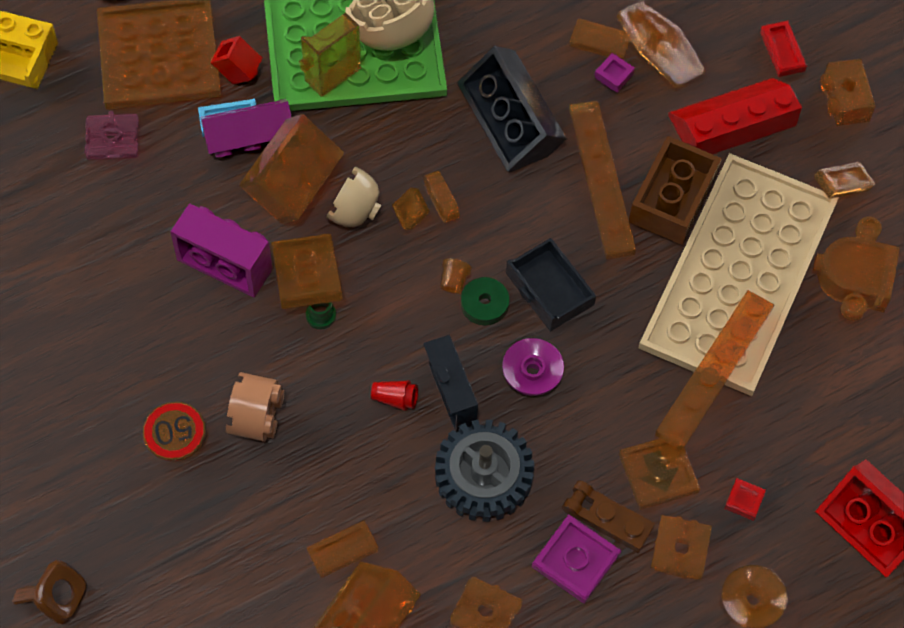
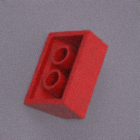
[815,460,904,578]

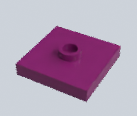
[531,514,622,604]

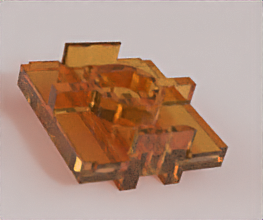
[651,515,712,580]
[450,576,522,628]

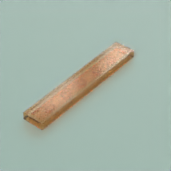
[569,101,636,259]

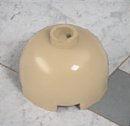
[326,166,381,228]

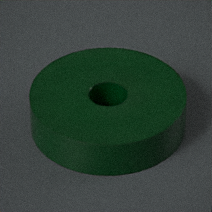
[461,277,509,326]

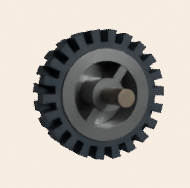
[435,419,534,522]

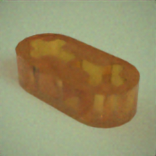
[423,170,460,223]

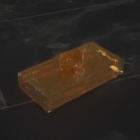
[814,162,875,199]

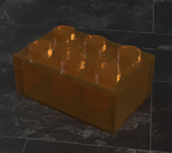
[239,114,344,224]

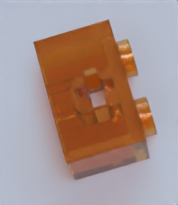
[821,59,876,126]

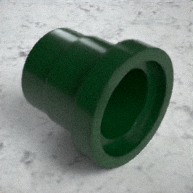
[306,293,336,329]

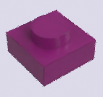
[594,53,635,92]

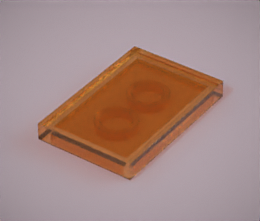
[272,234,343,309]

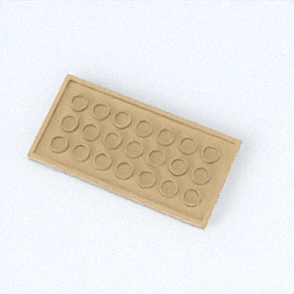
[639,153,839,396]

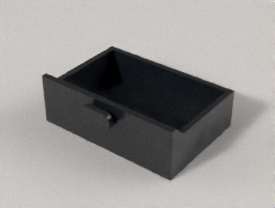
[506,238,596,332]
[423,335,478,433]

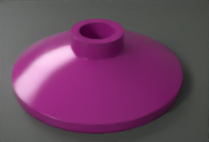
[502,338,564,396]

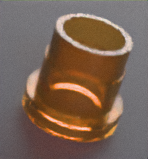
[440,259,472,294]

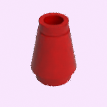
[371,380,419,411]

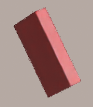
[760,21,807,77]

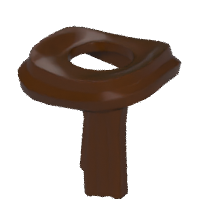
[12,560,86,624]

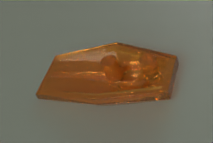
[616,1,706,89]

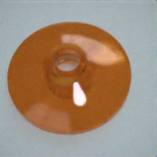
[722,565,787,628]

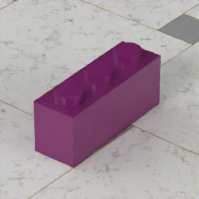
[200,99,295,157]

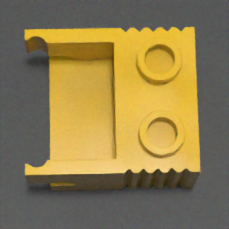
[0,11,58,89]

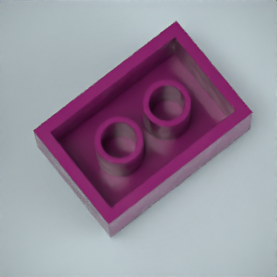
[170,203,273,298]

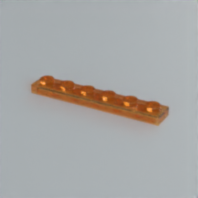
[655,290,774,451]

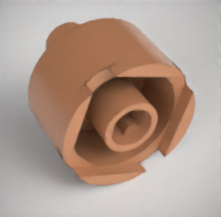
[226,372,285,442]

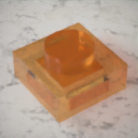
[392,188,430,230]

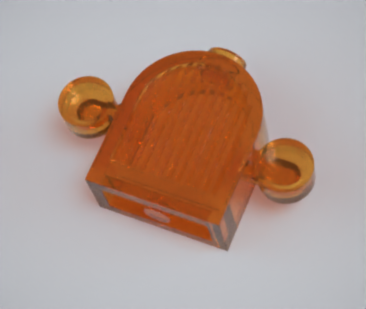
[813,216,900,321]

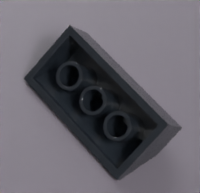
[457,45,567,172]

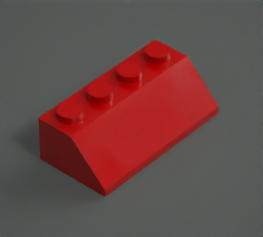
[668,78,802,154]

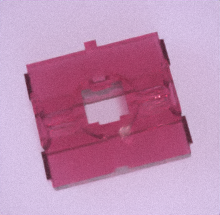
[85,111,138,159]

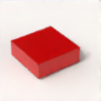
[724,478,766,521]

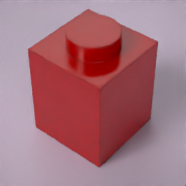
[210,36,263,85]

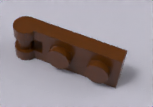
[562,480,655,554]

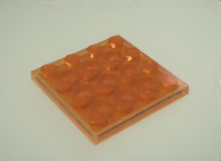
[97,0,221,109]

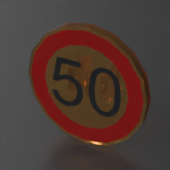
[143,402,205,461]

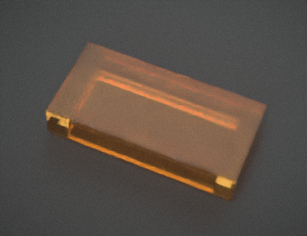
[569,18,632,60]
[307,520,379,578]

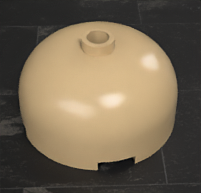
[345,0,434,51]

